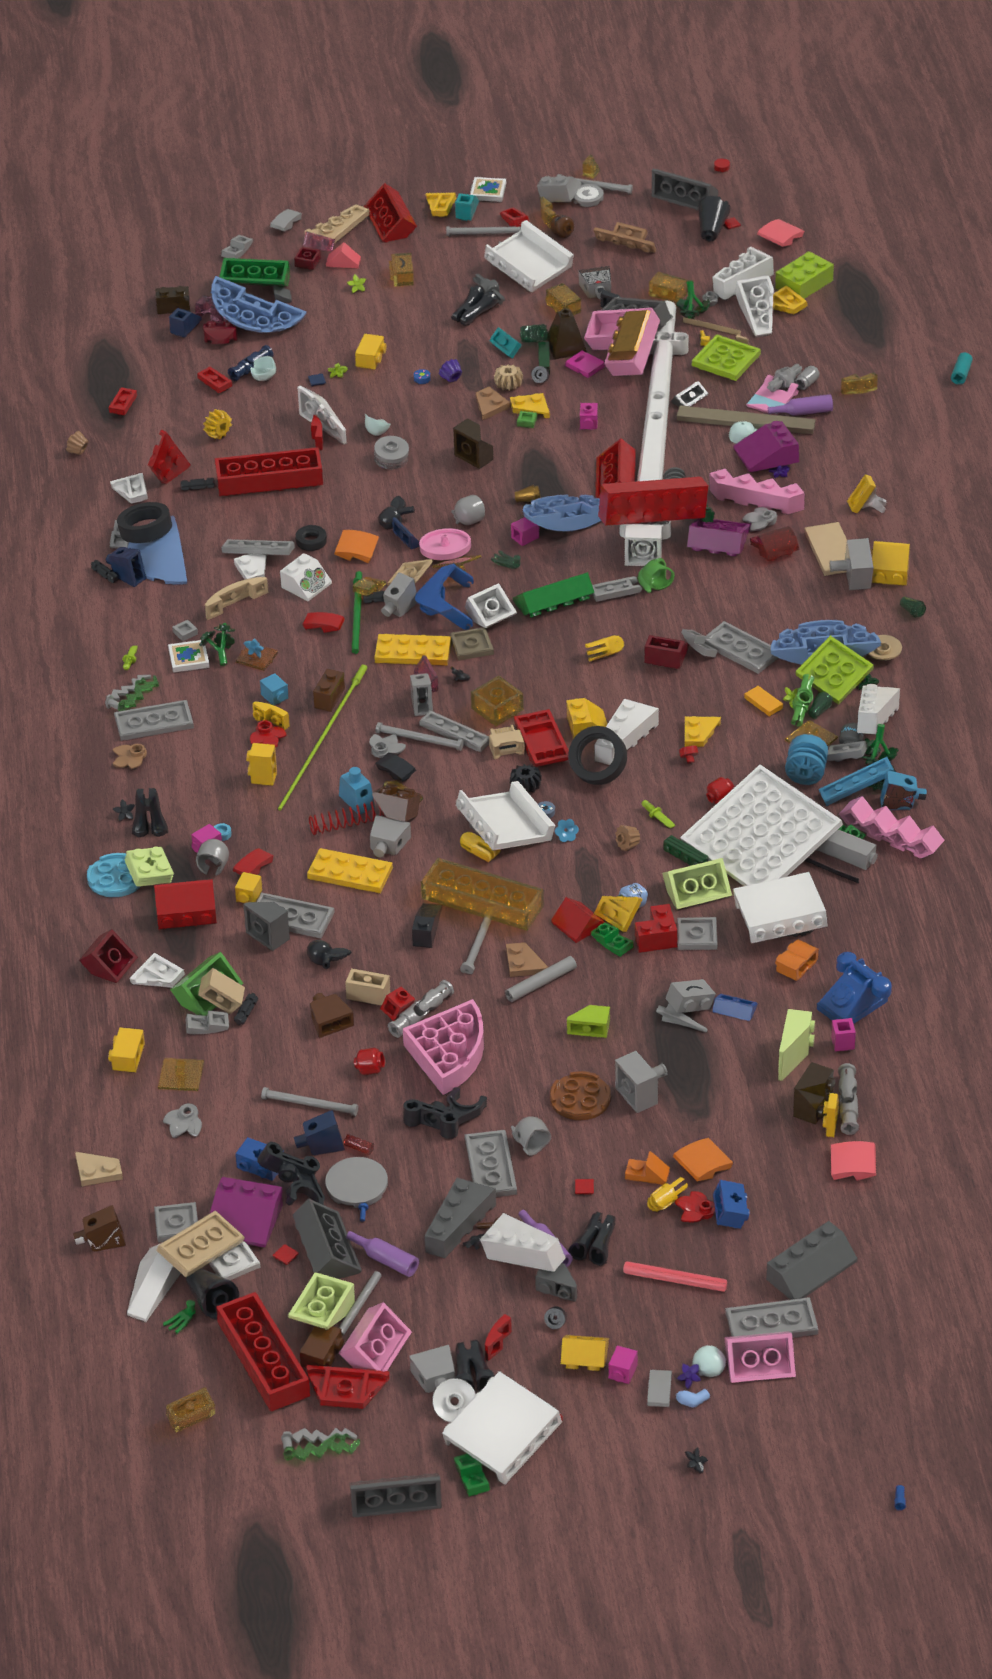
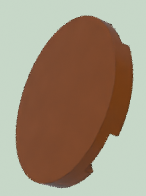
[550,1071,611,1120]

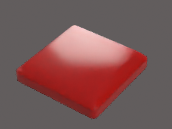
[724,217,741,230]
[575,1179,594,1194]
[273,1244,299,1265]

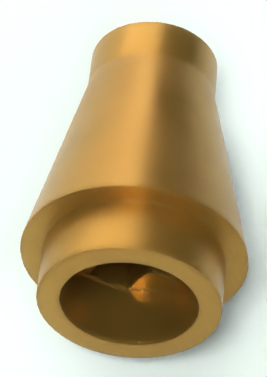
[514,485,541,502]

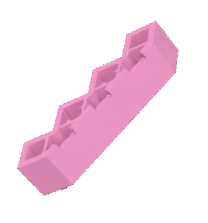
[709,469,805,514]
[839,796,944,859]

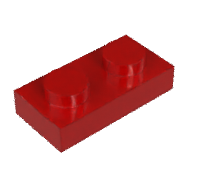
[197,367,232,393]
[109,388,137,415]

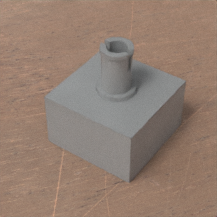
[829,538,873,590]
[615,1051,668,1113]

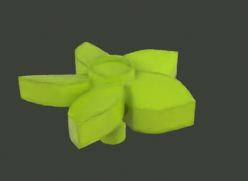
[347,274,366,293]
[327,364,348,378]
[783,687,803,708]

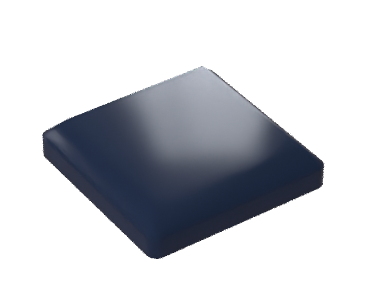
[308,373,326,386]

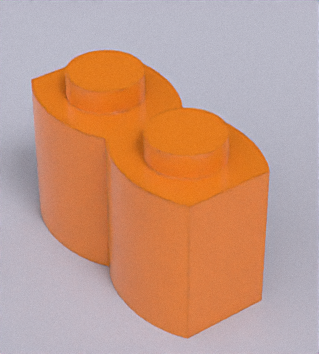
[775,939,818,981]

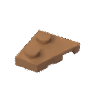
[476,387,510,420]

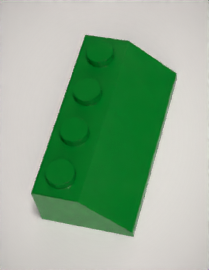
[219,258,290,287]
[512,572,595,617]

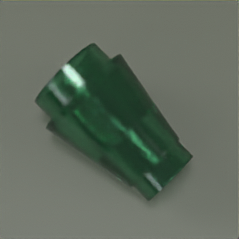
[900,596,926,617]
[808,692,833,719]

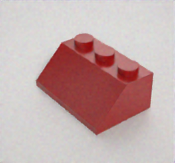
[154,879,217,929]

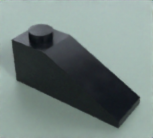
[412,903,442,948]

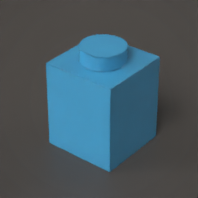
[260,673,288,705]

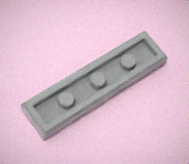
[221,539,295,555]
[420,710,489,752]

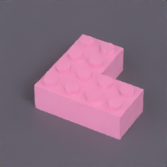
[584,308,660,376]

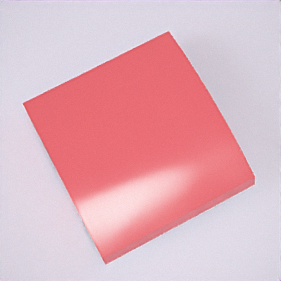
[757,219,804,247]
[831,1141,876,1181]

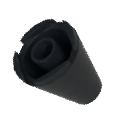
[698,196,730,241]
[186,1268,239,1319]

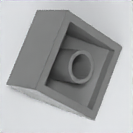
[537,176,581,203]

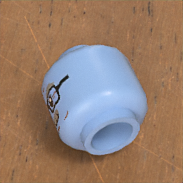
[618,883,648,908]

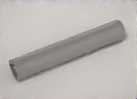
[505,956,577,1002]

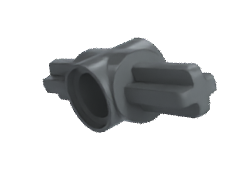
[473,274,505,305]

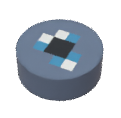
[538,801,555,818]

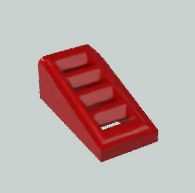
[499,207,529,227]

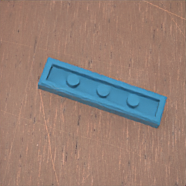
[818,757,895,806]

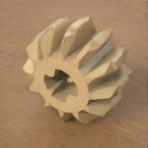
[494,364,523,391]

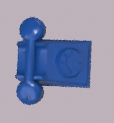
[817,952,892,1024]

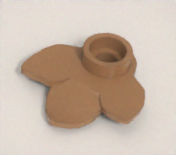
[112,744,147,769]

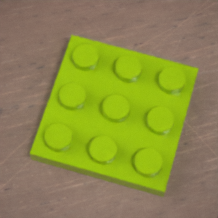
[692,334,761,381]
[795,635,874,705]

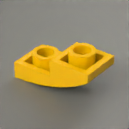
[252,701,290,730]

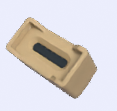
[489,725,525,759]

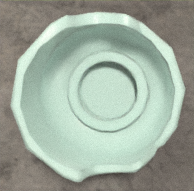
[250,356,276,381]
[692,1345,726,1377]

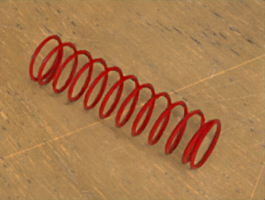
[309,801,386,836]

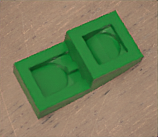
[454,1454,490,1496]

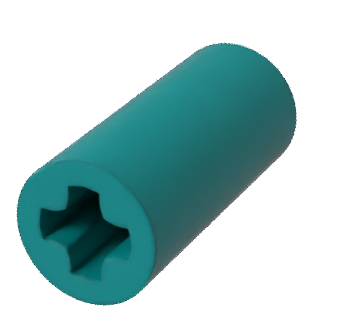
[951,352,973,385]

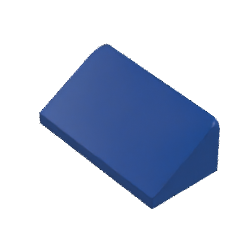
[712,994,758,1021]

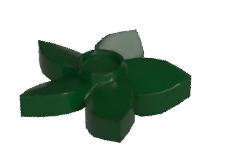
[859,674,879,690]

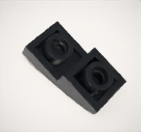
[375,752,416,782]

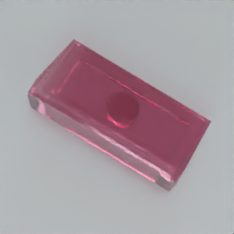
[414,655,438,693]

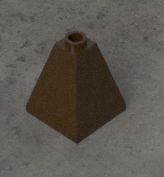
[546,308,587,359]

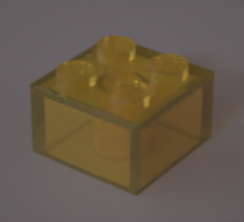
[471,675,524,726]

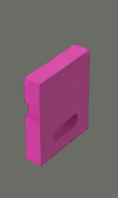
[565,350,605,378]

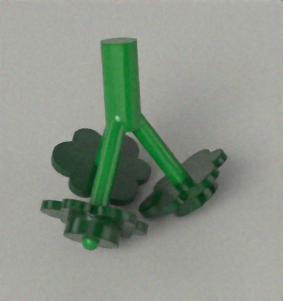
[676,281,710,319]
[199,623,235,666]
[861,724,899,765]

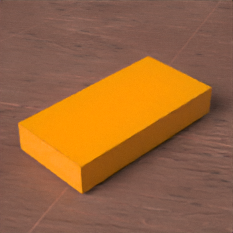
[744,686,783,716]

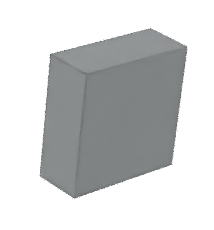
[172,620,198,641]

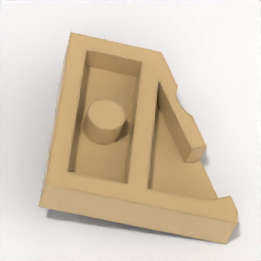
[75,1152,123,1186]

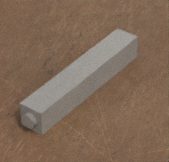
[816,830,877,870]

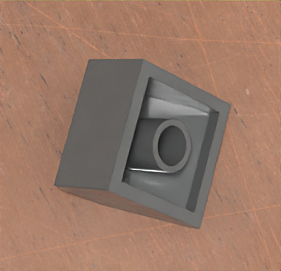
[243,902,290,951]

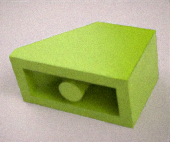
[567,1005,610,1038]

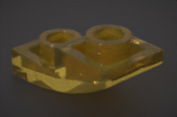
[540,197,556,229]
[841,372,878,394]
[353,577,386,595]

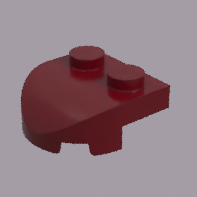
[203,320,237,344]

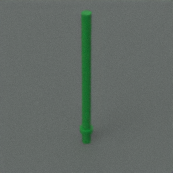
[352,571,364,654]

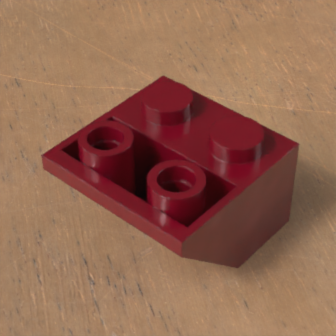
[644,635,689,669]

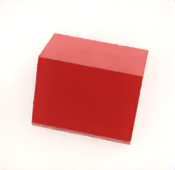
[551,897,606,943]

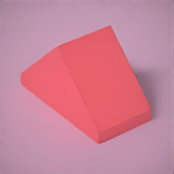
[326,242,361,269]

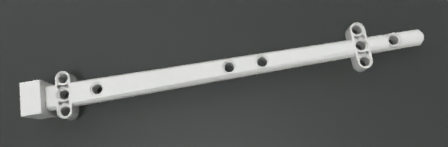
[619,301,689,566]

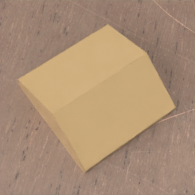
[387,559,433,586]

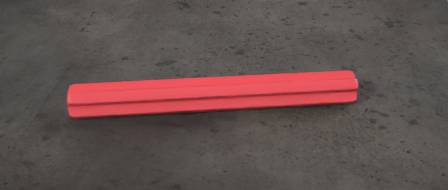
[623,1261,727,1292]

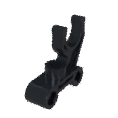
[403,1087,487,1139]
[257,1142,325,1206]

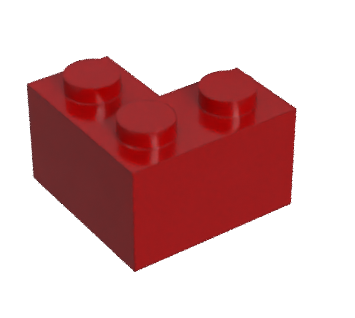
[635,904,677,953]

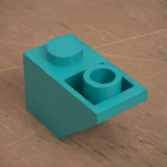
[455,193,479,221]

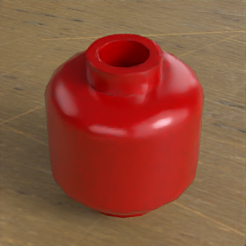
[706,777,735,804]
[354,1048,385,1075]

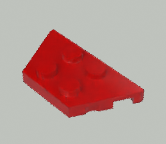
[148,429,191,485]
[306,1365,390,1409]

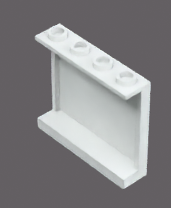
[484,220,574,293]
[456,781,555,850]
[733,872,828,943]
[442,1371,562,1485]

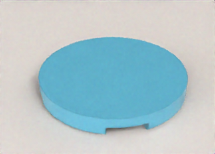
[87,853,141,897]

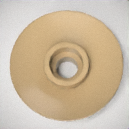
[868,635,902,660]

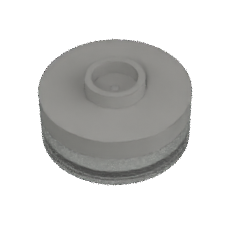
[374,436,409,469]

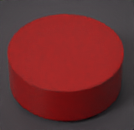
[714,159,730,172]

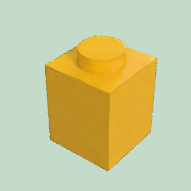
[235,872,262,903]

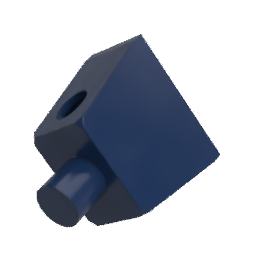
[106,547,146,587]
[294,1110,345,1156]

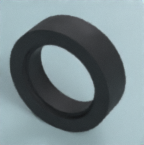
[117,502,172,543]
[568,726,627,785]

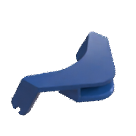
[415,564,474,630]

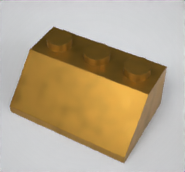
[607,310,650,361]

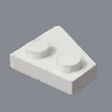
[110,473,148,504]
[234,554,267,580]
[130,953,185,988]

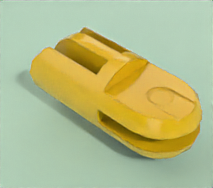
[585,635,624,662]
[460,832,501,863]
[647,1177,688,1212]

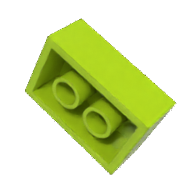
[775,251,834,299]

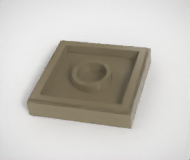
[450,627,494,661]

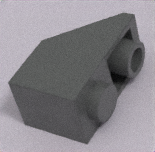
[535,1263,577,1302]

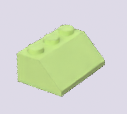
[662,858,732,910]

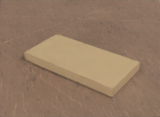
[804,522,847,576]
[156,1211,245,1277]

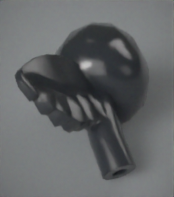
[378,496,415,530]
[307,939,352,969]

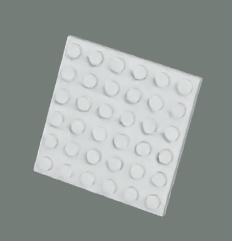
[680,765,843,886]

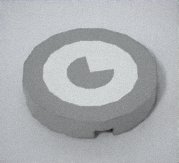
[572,184,604,207]

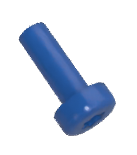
[358,1203,368,1222]

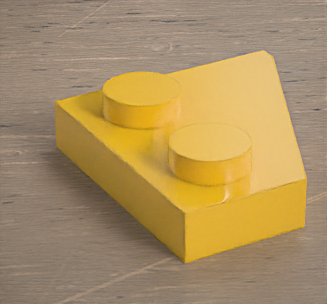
[425,193,456,217]
[773,285,808,314]
[510,393,550,418]
[685,716,721,747]
[594,896,643,932]
[823,1093,839,1137]

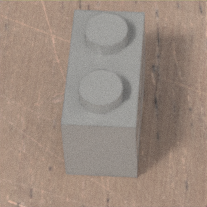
[665,979,716,1013]

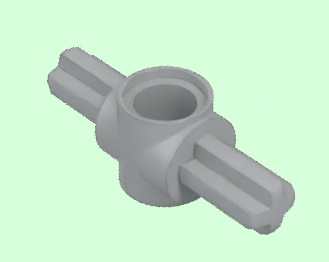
[767,364,802,392]

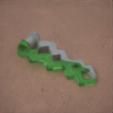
[105,675,159,712]
[281,1428,360,1461]

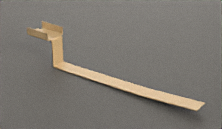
[683,317,749,344]

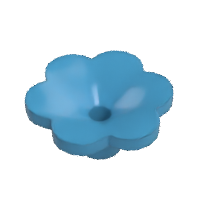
[555,819,579,842]

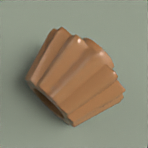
[66,431,88,455]
[615,825,640,851]

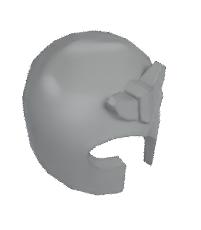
[451,495,485,525]
[196,839,229,876]
[511,1116,551,1156]

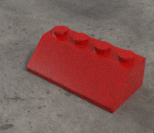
[364,183,417,243]
[595,438,636,499]

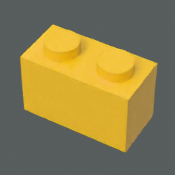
[355,334,387,369]
[246,743,277,786]
[108,1028,145,1072]

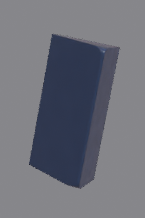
[392,517,420,550]

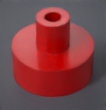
[679,746,699,764]

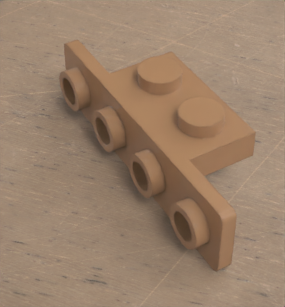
[593,222,656,253]

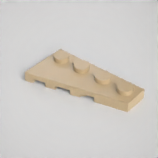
[305,205,369,246]

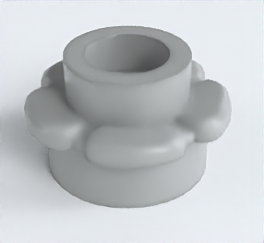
[702,291,719,306]

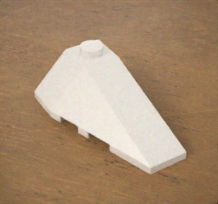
[735,275,774,337]
[298,386,347,444]
[127,1243,181,1322]

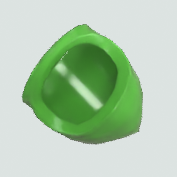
[638,558,675,593]

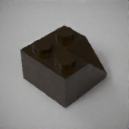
[453,418,494,469]
[793,1062,836,1125]

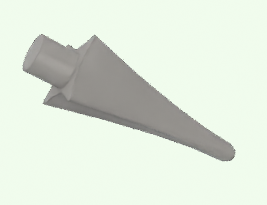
[656,1003,708,1032]

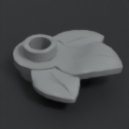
[742,507,777,532]
[369,734,406,758]
[163,1103,202,1138]

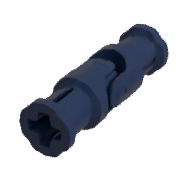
[228,345,274,381]

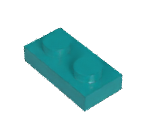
[489,327,522,359]

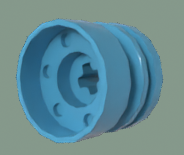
[785,734,828,785]

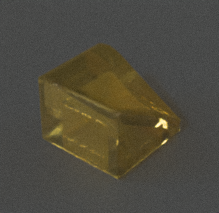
[583,155,600,179]

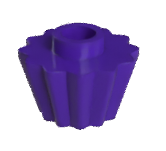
[439,359,462,382]

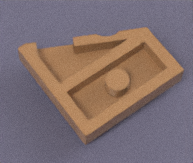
[506,943,548,977]

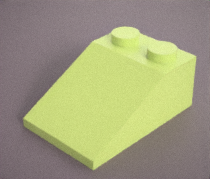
[778,1009,815,1081]
[288,1272,355,1329]

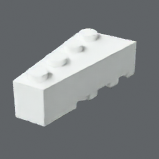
[713,247,774,299]
[857,684,900,734]
[595,699,659,765]
[480,1213,565,1272]

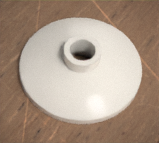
[433,1379,475,1422]

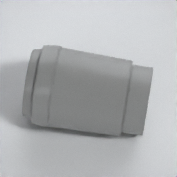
[795,366,820,390]

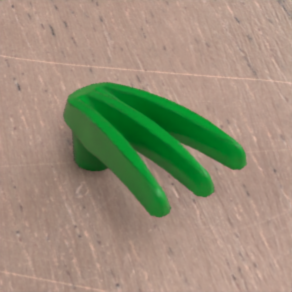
[163,1300,196,1334]

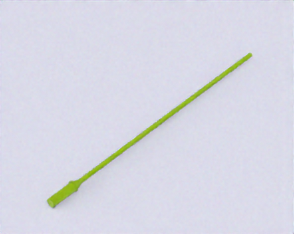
[278,664,368,811]

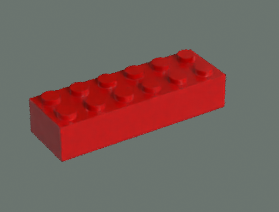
[215,447,323,496]
[598,477,709,526]
[216,1292,310,1412]

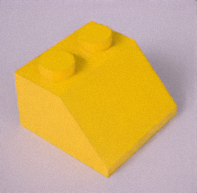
[872,541,910,585]
[566,698,607,739]
[561,1335,609,1371]

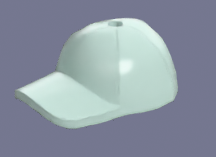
[365,414,391,436]
[729,421,757,443]

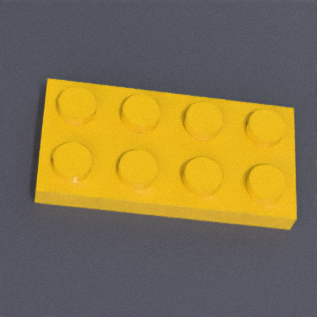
[375,634,451,666]
[307,848,393,894]

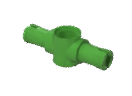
[791,674,814,726]

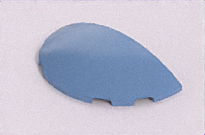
[211,276,307,332]
[523,495,601,531]
[128,516,187,584]
[771,620,881,665]

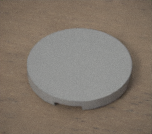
[325,1157,388,1208]

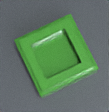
[517,411,537,428]

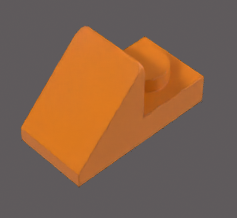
[625,1151,670,1185]

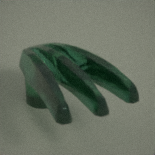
[491,550,521,569]

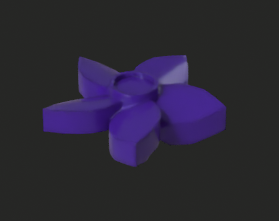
[769,465,790,478]
[677,1364,701,1389]

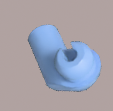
[676,1389,710,1408]

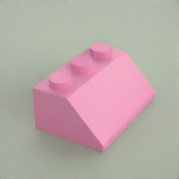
[339,1302,412,1371]
[724,1331,796,1383]

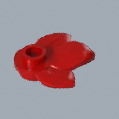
[250,720,287,748]
[675,1191,715,1222]

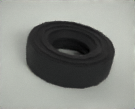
[295,525,327,551]

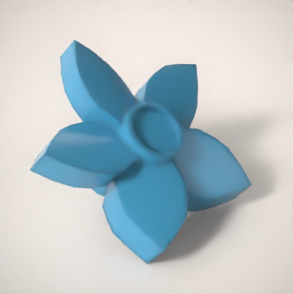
[244,638,264,658]

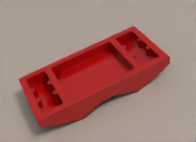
[514,709,569,767]

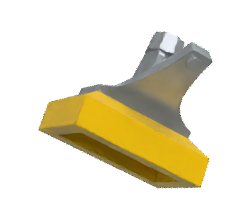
[847,474,886,513]

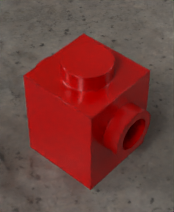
[380,987,415,1021]

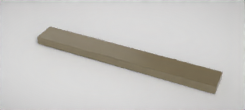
[677,406,816,434]

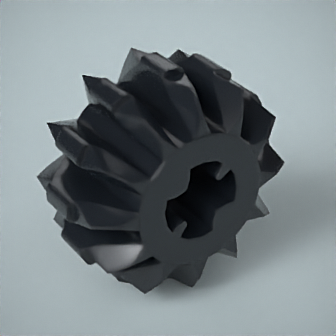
[510,764,542,793]

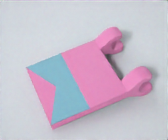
[747,375,798,415]

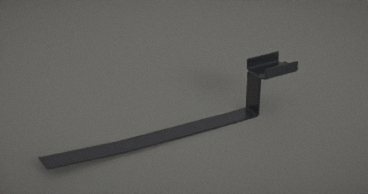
[804,858,859,883]

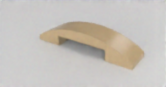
[205,577,268,620]

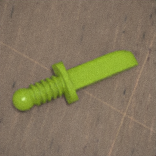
[122,645,138,670]
[641,800,675,828]

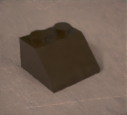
[155,286,190,314]

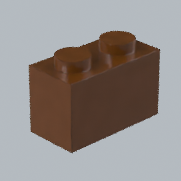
[313,669,345,712]
[300,1326,344,1368]

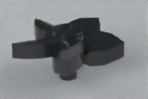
[450,666,471,681]
[113,799,135,821]
[462,1233,485,1250]
[685,1447,708,1474]

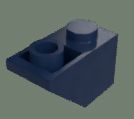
[169,308,202,338]

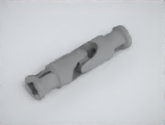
[388,980,454,1038]
[838,1063,859,1135]

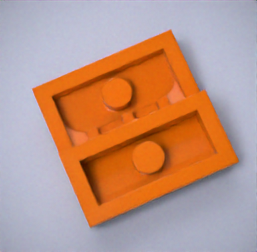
[334,530,379,563]
[673,1138,733,1181]

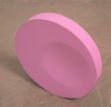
[419,529,471,560]

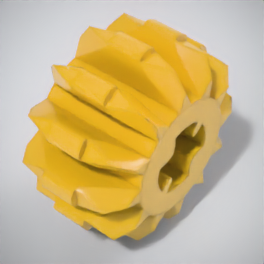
[203,409,232,439]

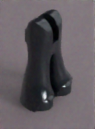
[451,285,498,326]
[132,788,168,837]
[568,1212,616,1266]
[455,1340,495,1392]

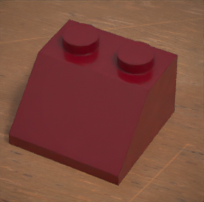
[79,929,138,983]

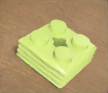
[124,847,174,887]

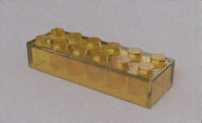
[421,858,544,931]

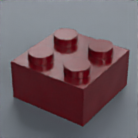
[294,247,321,270]

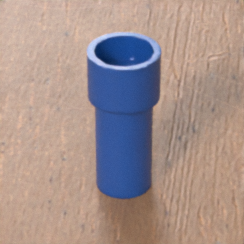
[894,1485,906,1510]

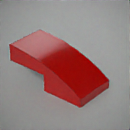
[311,415,323,450]
[303,612,345,633]
[233,848,274,875]
[485,1314,512,1361]

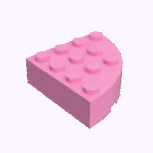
[403,999,484,1095]

